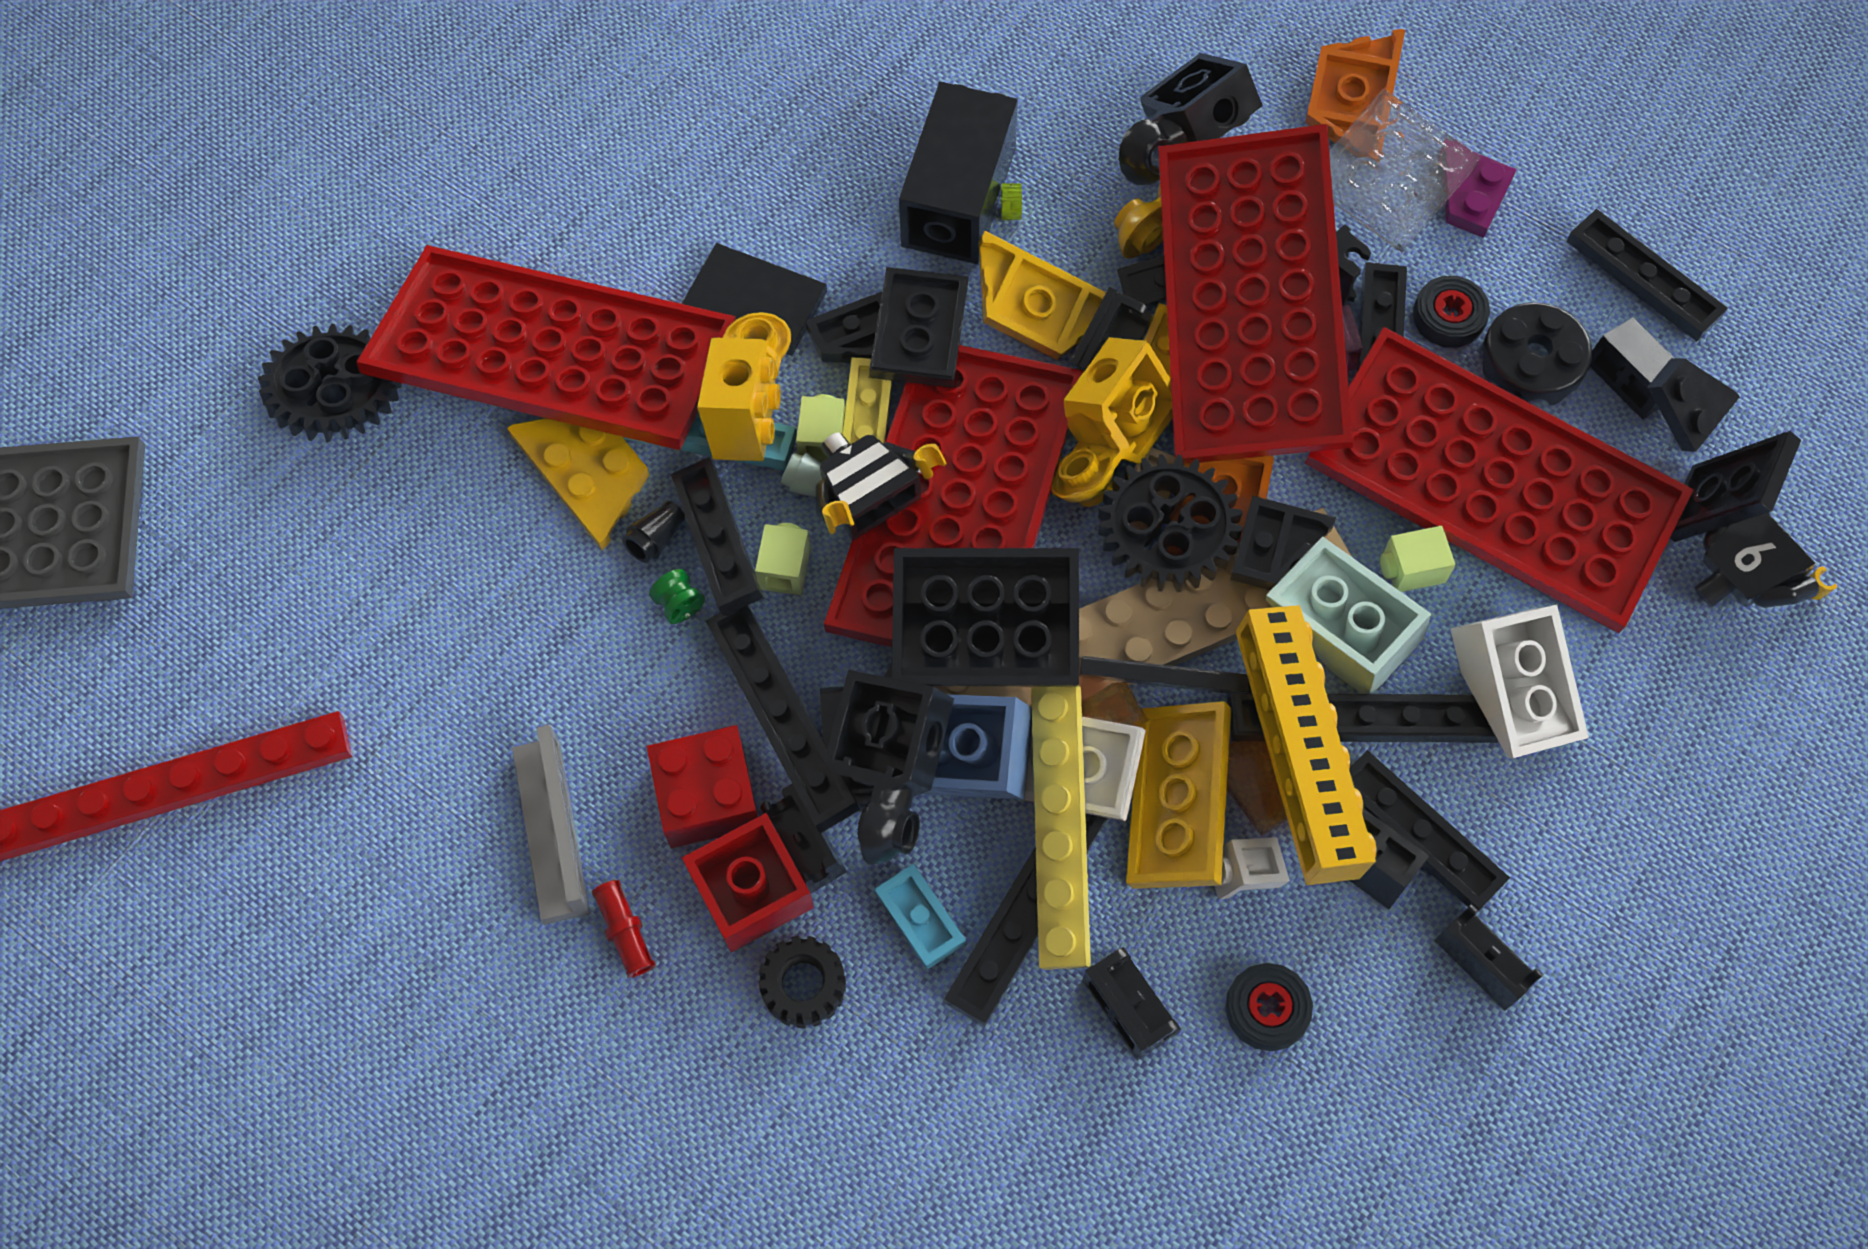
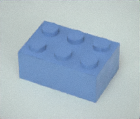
[922,694,1032,800]

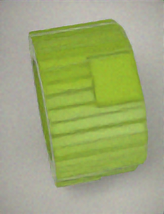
[1001,183,1022,220]

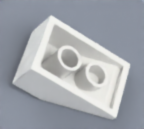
[1450,605,1589,758]

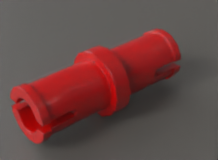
[591,880,656,978]

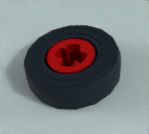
[1413,276,1490,347]
[1225,963,1313,1051]

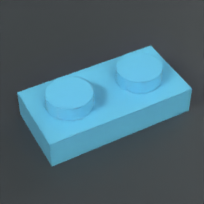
[874,864,966,970]

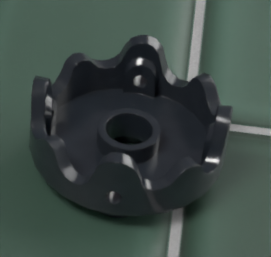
[1480,302,1592,405]

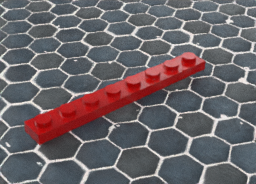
[0,711,352,862]

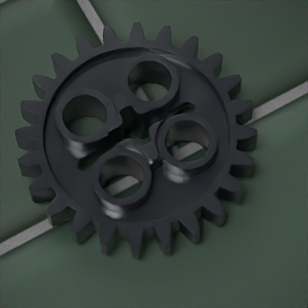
[258,324,402,442]
[1098,454,1243,592]

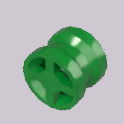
[649,569,705,624]

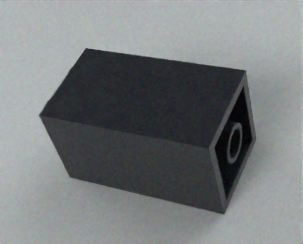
[899,81,1018,265]

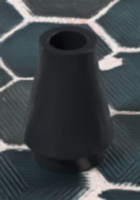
[622,501,685,563]

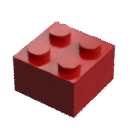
[646,725,759,848]
[681,813,814,953]

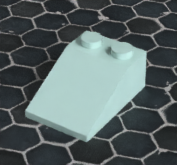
[1265,537,1431,694]

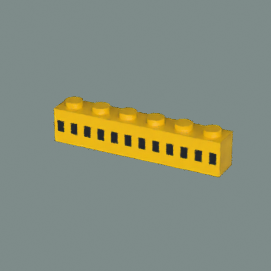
[1235,605,1376,885]

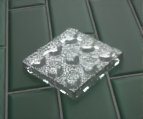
[1330,88,1481,253]

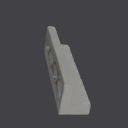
[512,724,591,925]

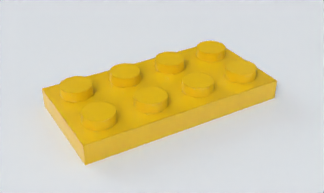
[1126,701,1231,889]

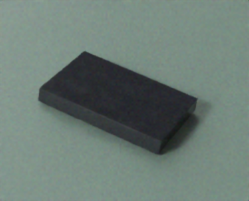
[681,243,827,356]
[869,267,969,388]
[1670,431,1801,542]

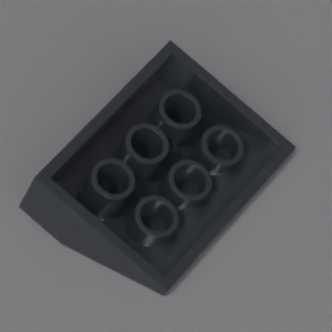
[892,548,1079,687]

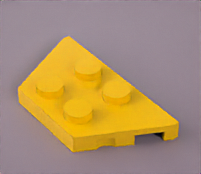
[978,231,1106,360]
[507,418,649,550]

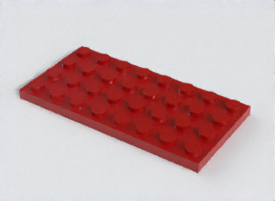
[1158,124,1353,464]
[357,245,736,450]
[1304,327,1694,633]
[824,345,1084,648]

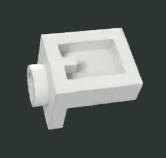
[1215,837,1290,899]

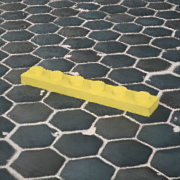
[1031,686,1091,970]

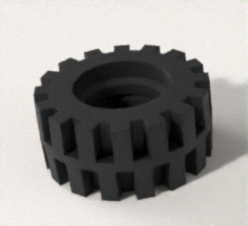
[758,936,846,1028]

